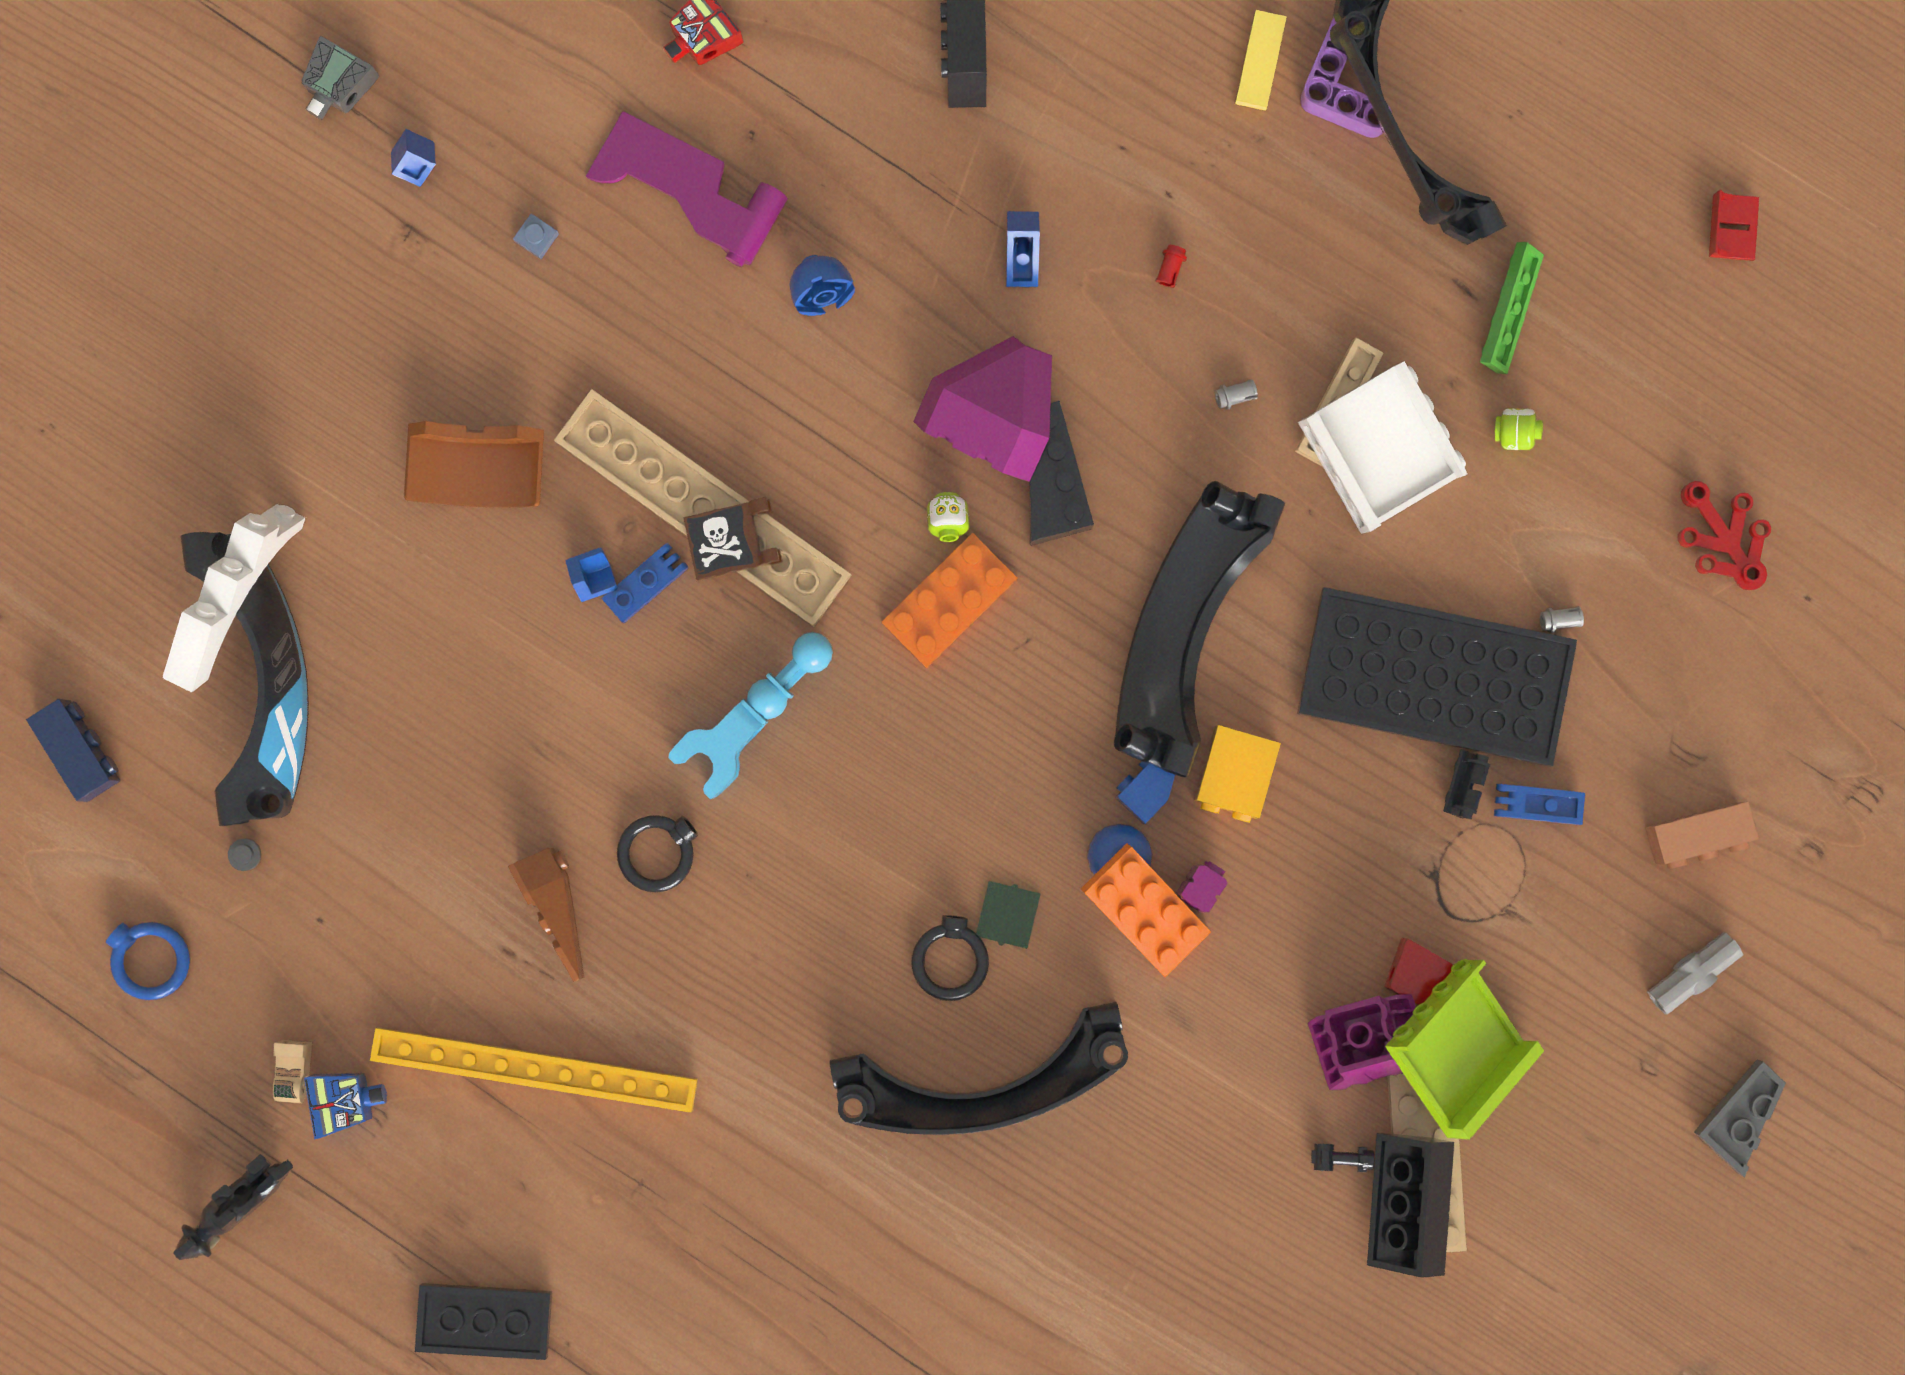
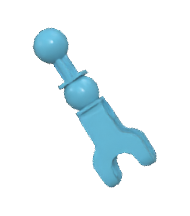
[668,632,833,799]

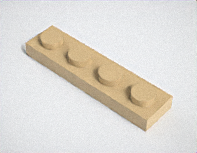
[1295,338,1383,467]

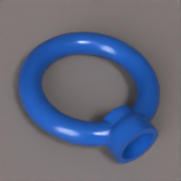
[105,922,190,1000]

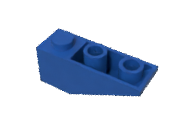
[1115,761,1175,824]

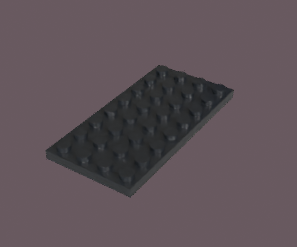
[1297,587,1577,767]

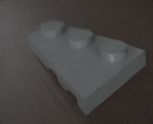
[1694,1059,1786,1178]

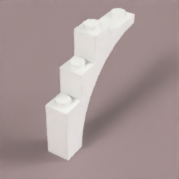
[163,504,305,692]

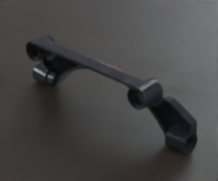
[1330,0,1507,245]

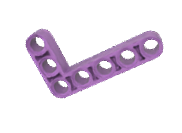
[1300,17,1392,138]

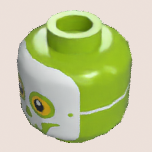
[1495,408,1543,450]
[927,492,969,542]

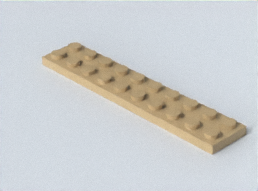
[554,389,852,627]

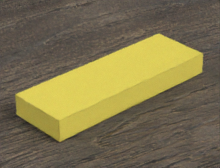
[1235,10,1287,111]

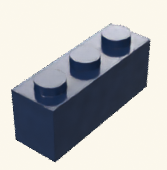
[26,699,120,802]

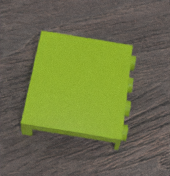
[1385,959,1544,1140]

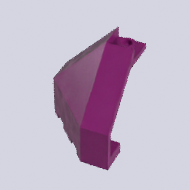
[913,336,1052,482]

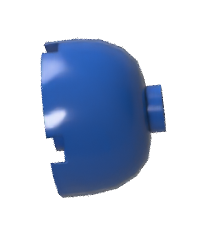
[789,255,855,316]
[1087,824,1152,875]

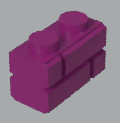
[1176,861,1228,913]

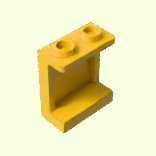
[1194,725,1281,823]

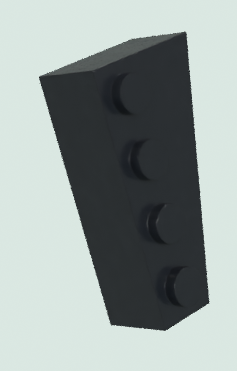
[940,0,987,108]
[1029,401,1094,546]

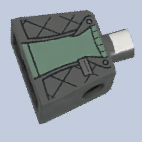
[302,36,379,120]

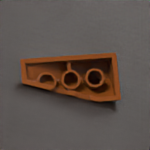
[508,848,584,982]

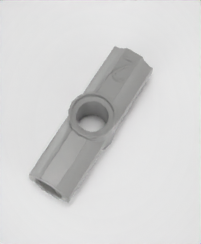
[1647,932,1744,1015]

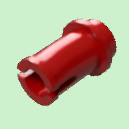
[1155,244,1187,288]

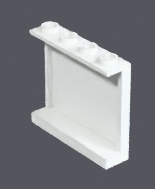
[1298,361,1468,534]

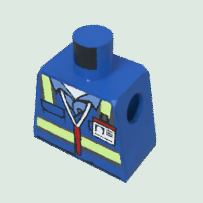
[304,1073,387,1140]

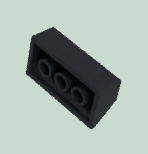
[1367,1133,1454,1278]

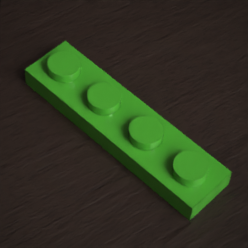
[1480,242,1544,374]

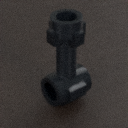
[1311,1144,1374,1172]

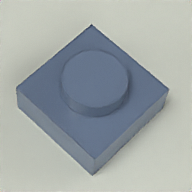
[513,213,559,259]

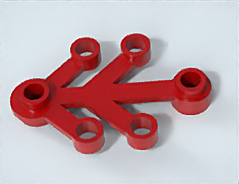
[1677,481,1771,590]

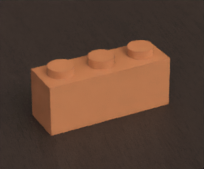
[1645,801,1759,869]

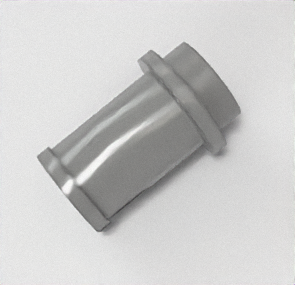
[1215,379,1258,410]
[1540,606,1584,633]

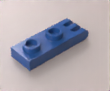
[601,543,689,624]
[1494,784,1585,825]

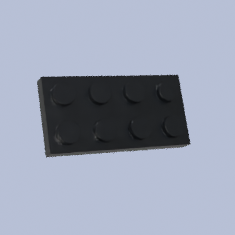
[415,1283,552,1360]

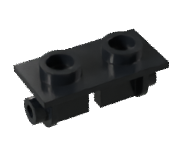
[1443,749,1491,820]

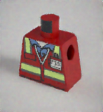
[663,0,744,65]

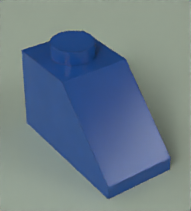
[1006,211,1040,287]

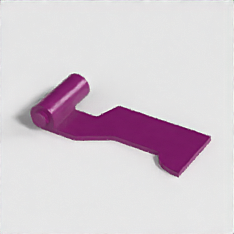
[586,111,788,267]

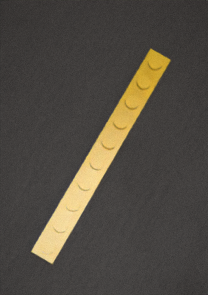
[370,1027,698,1112]

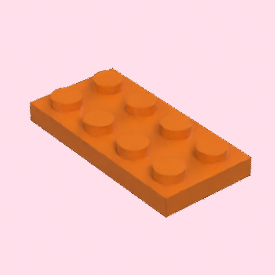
[881,533,1018,669]
[1081,843,1211,977]

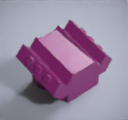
[1308,994,1416,1090]

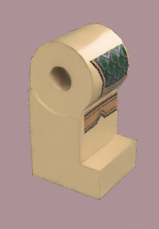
[273,1040,312,1103]

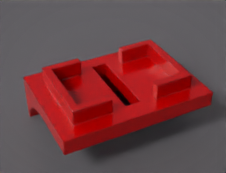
[1709,190,1759,261]

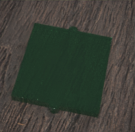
[976,881,1041,949]

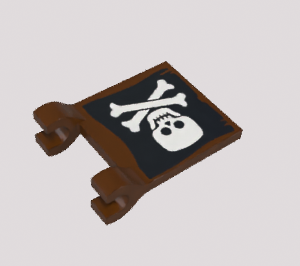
[683,497,783,580]

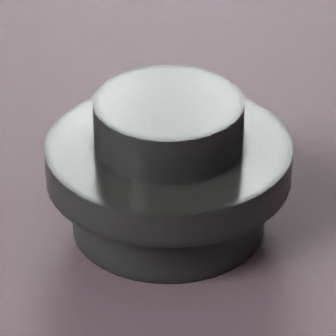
[228,839,261,871]

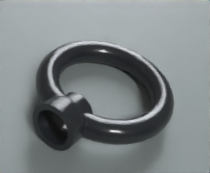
[617,815,698,892]
[911,915,989,1001]

